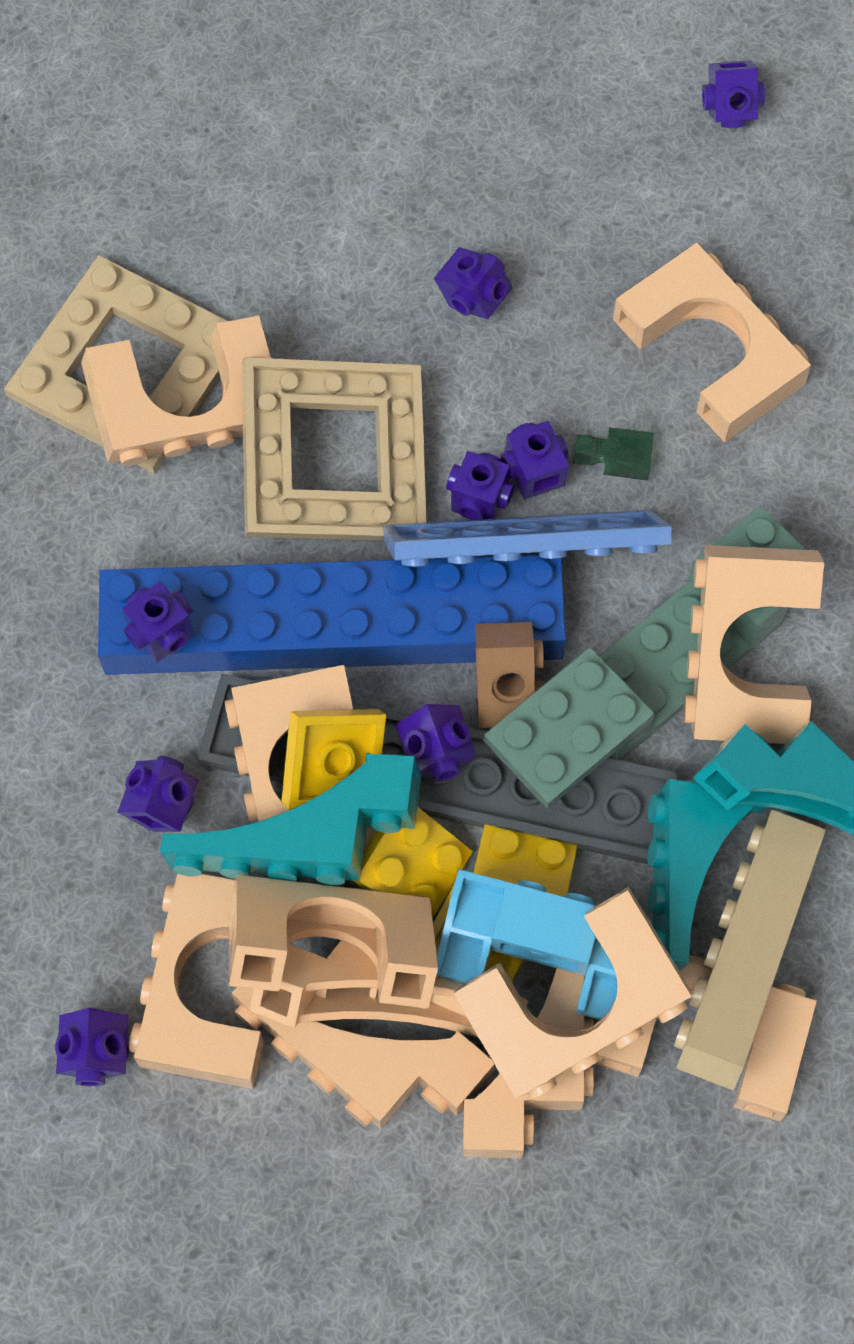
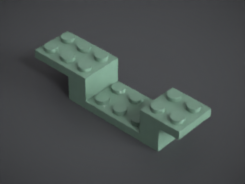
[484,505,825,809]

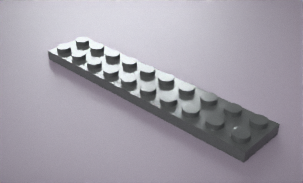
[197,673,677,864]

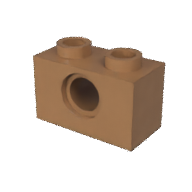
[475,622,543,728]

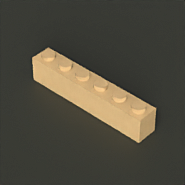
[673,809,826,1091]

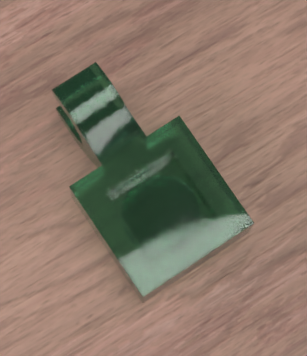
[572,427,653,480]

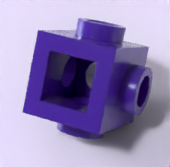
[702,60,765,128]
[434,247,513,319]
[500,420,569,499]
[446,451,515,520]
[122,581,194,663]
[396,704,477,781]
[117,756,199,832]
[55,1008,129,1086]

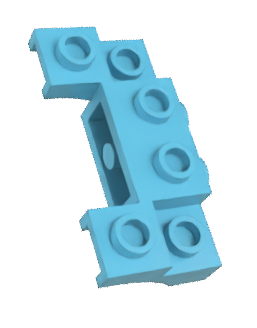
[436,869,651,1020]

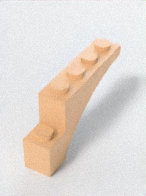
[250,941,528,1037]
[463,968,594,1158]
[231,987,495,1129]

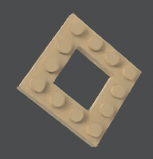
[4,255,227,474]
[242,357,427,541]

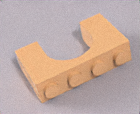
[613,243,811,443]
[81,315,271,466]
[683,545,824,744]
[224,665,376,849]
[129,873,264,1089]
[229,875,438,1008]
[453,887,691,1100]
[595,955,817,1122]

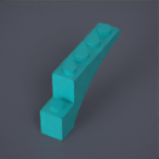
[693,721,854,836]
[647,752,777,971]
[160,754,421,885]

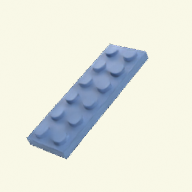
[383,510,672,567]

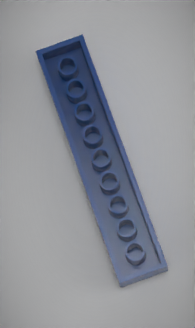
[98,555,566,675]

